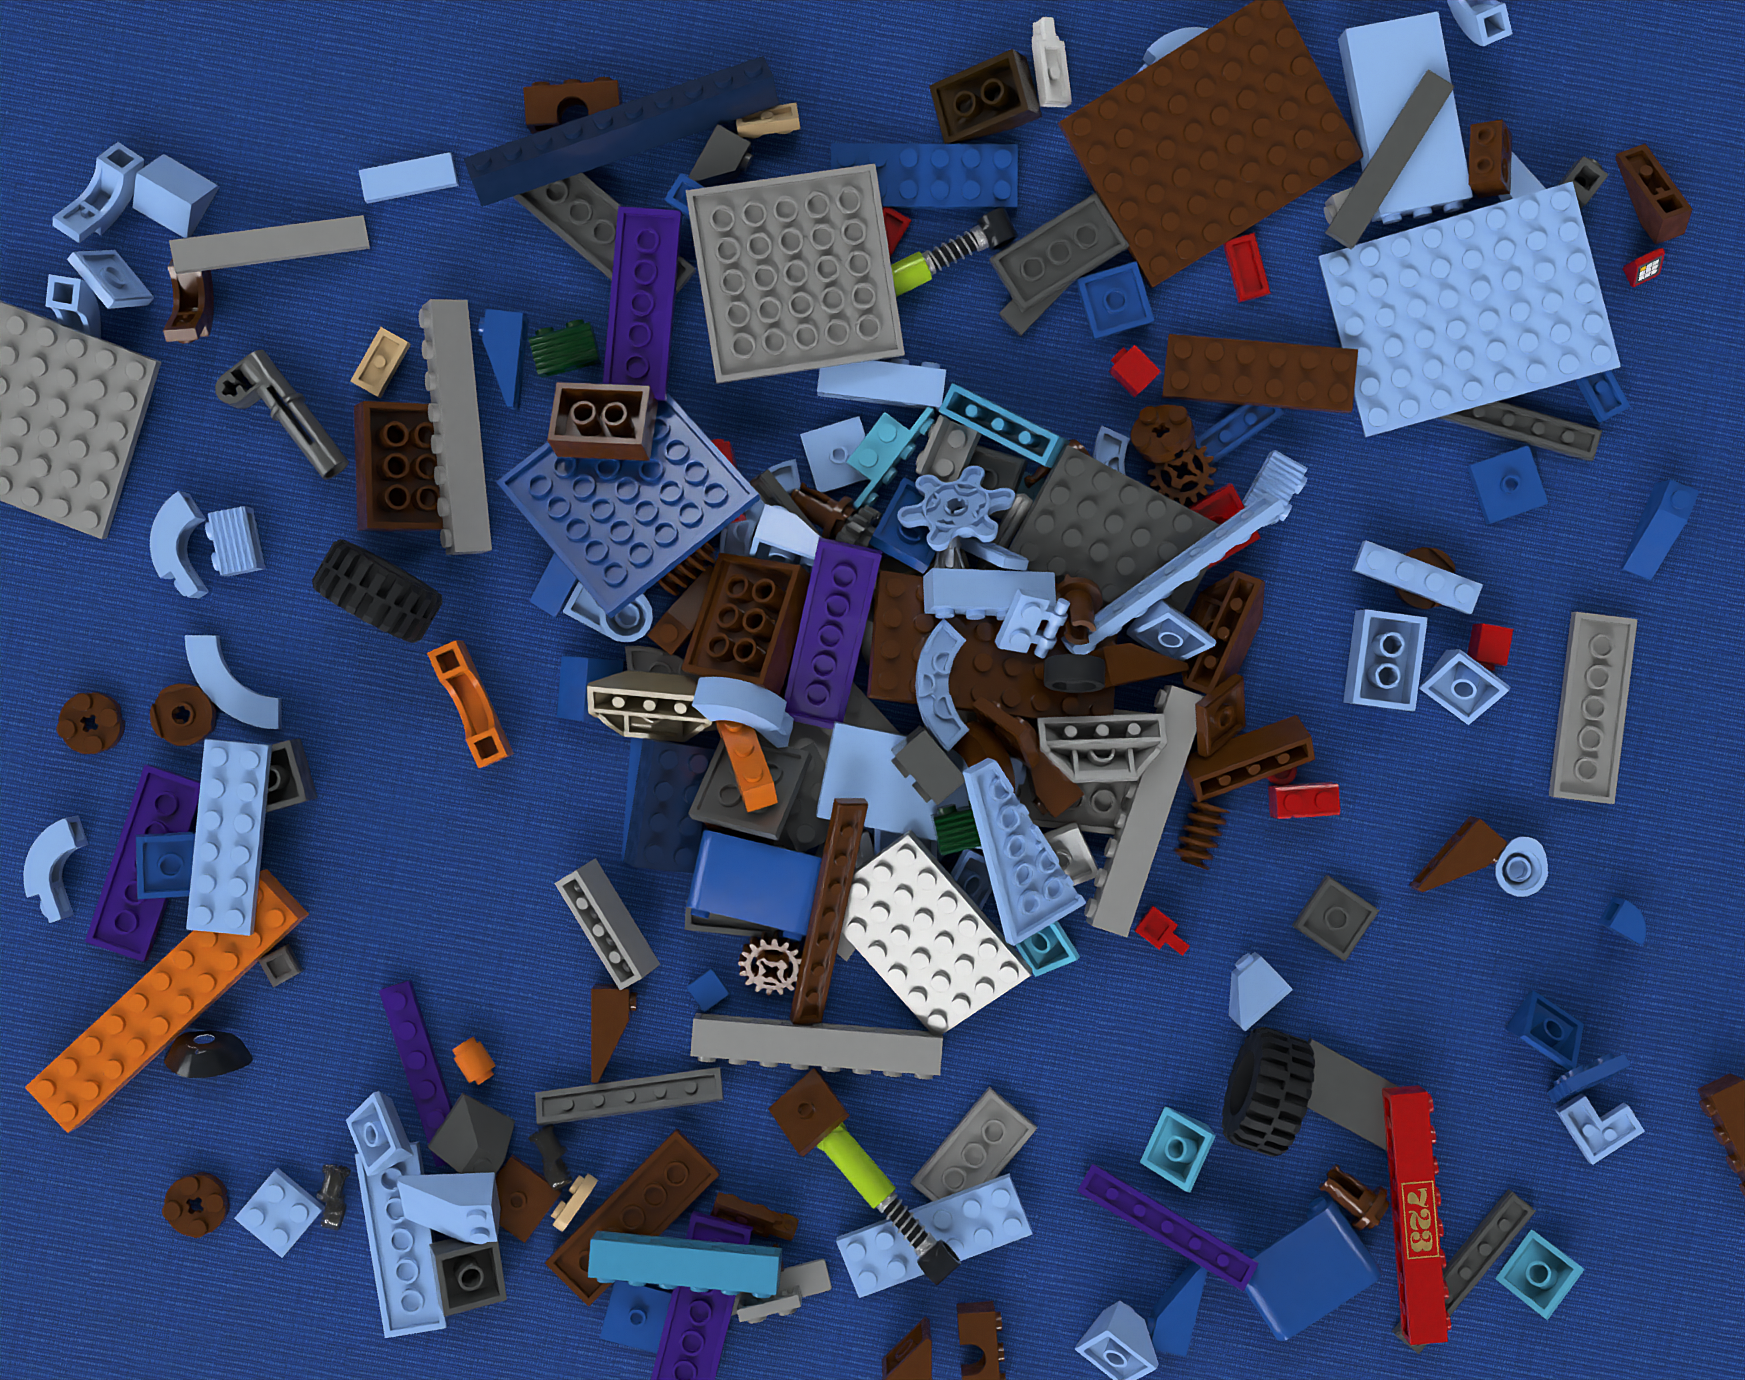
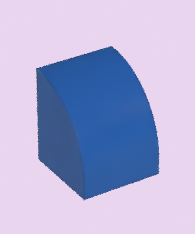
[1598,896,1646,946]

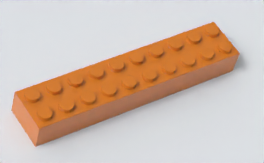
[25,869,309,1133]

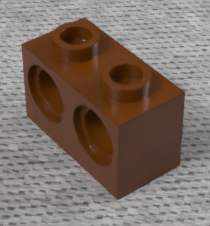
[1469,119,1512,198]

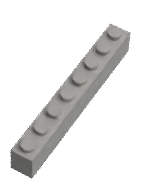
[419,299,492,555]
[1084,685,1205,937]
[690,1013,943,1079]

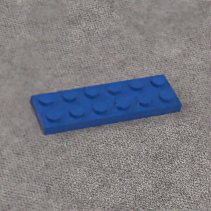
[831,143,1018,210]

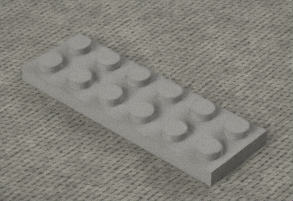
[1549,612,1638,804]

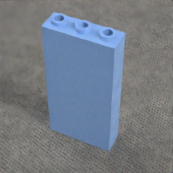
[1338,12,1473,224]
[816,721,1026,849]

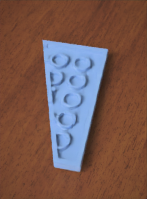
[963,758,1086,946]

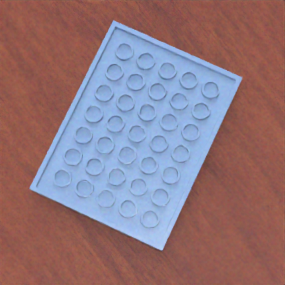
[1318,181,1621,438]

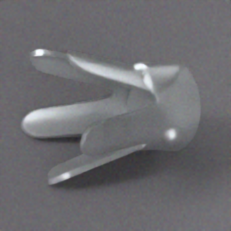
[934,536,965,569]

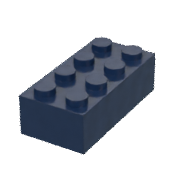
[624,738,714,873]

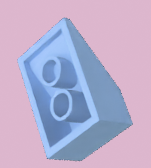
[749,504,820,574]
[397,1172,501,1244]

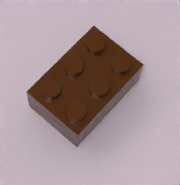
[547,382,658,461]

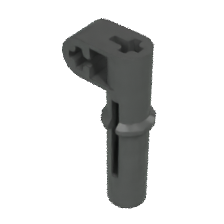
[215,350,349,480]

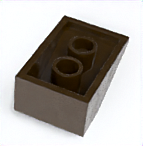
[929,49,1042,144]

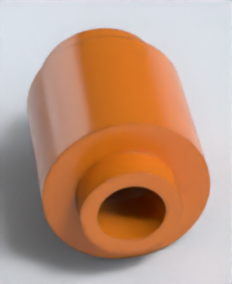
[452,1036,496,1085]

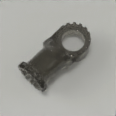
[528,1124,572,1191]
[316,1164,351,1231]

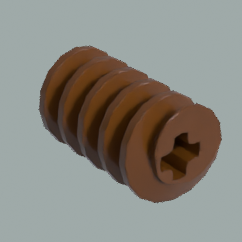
[657,541,717,596]
[1173,801,1231,870]

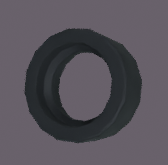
[1044,654,1105,693]

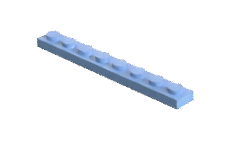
[1061,493,1285,655]

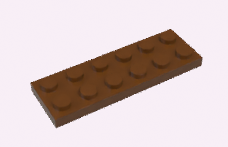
[1162,334,1358,414]
[545,1128,721,1307]

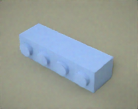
[817,358,946,411]
[923,568,1056,621]

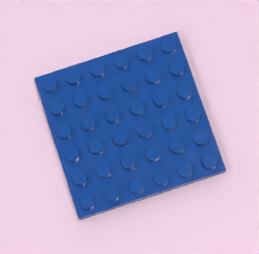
[496,393,761,619]

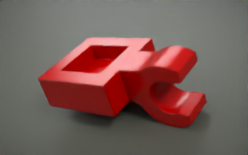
[1133,905,1190,956]

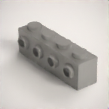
[554,858,660,990]

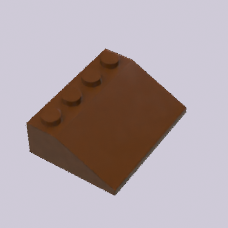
[354,401,444,532]
[681,552,811,696]

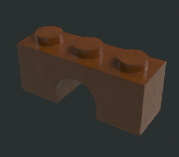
[523,77,622,134]
[956,1301,1006,1380]

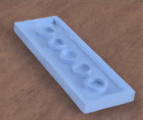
[186,739,272,936]
[355,1141,449,1338]
[836,1173,1033,1298]

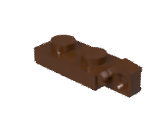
[710,1192,799,1241]

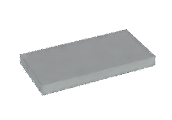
[911,1086,1037,1202]

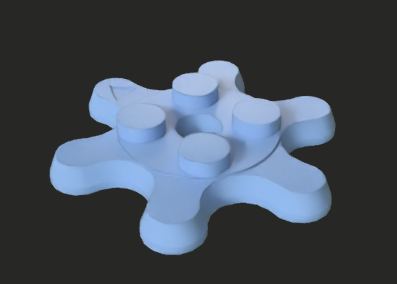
[897,466,1015,551]

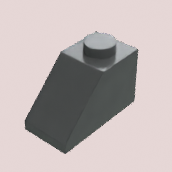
[689,124,754,187]

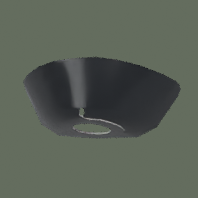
[164,1031,253,1078]

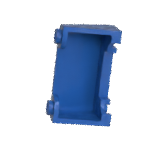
[686,830,822,941]
[1238,1194,1382,1341]

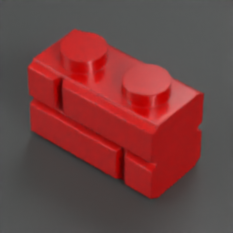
[1268,782,1340,819]

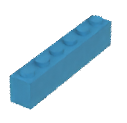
[588,1231,782,1298]

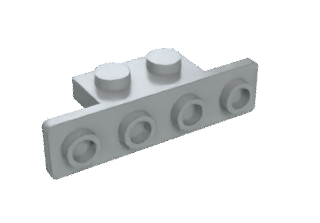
[731,1258,832,1324]

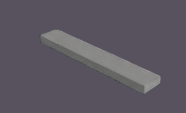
[169,215,370,274]

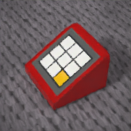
[1622,248,1665,287]

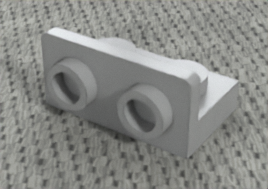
[916,415,982,483]

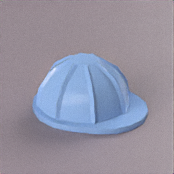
[599,593,653,642]
[1495,837,1548,897]

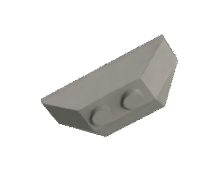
[1037,714,1168,783]

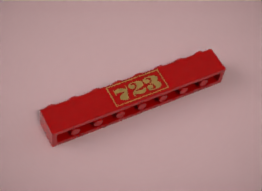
[1382,1085,1451,1345]

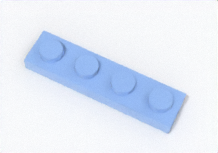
[1352,540,1483,614]

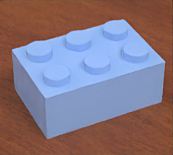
[1343,609,1428,711]

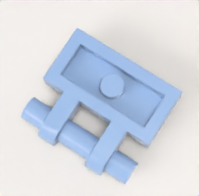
[995,588,1070,658]

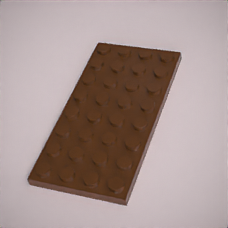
[867,570,1118,721]

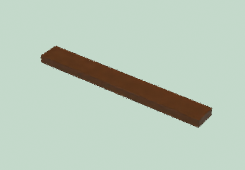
[790,798,868,1024]

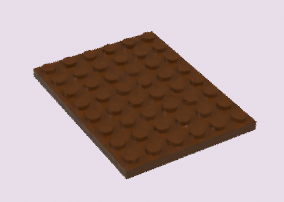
[1057,0,1363,288]

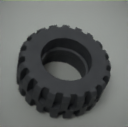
[312,539,443,643]
[1222,1027,1315,1157]

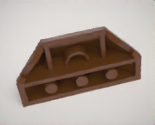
[1181,570,1265,695]

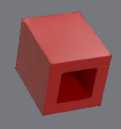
[1108,345,1161,398]
[1467,623,1514,671]

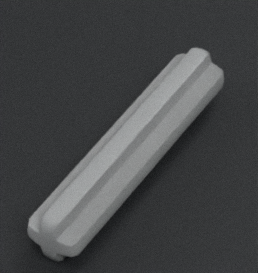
[977,493,1033,570]

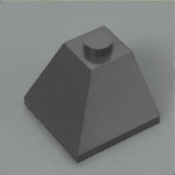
[428,1092,515,1174]

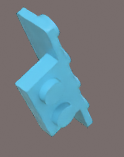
[847,406,935,512]

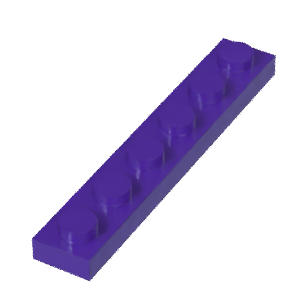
[379,979,453,1167]
[1077,1163,1259,1291]

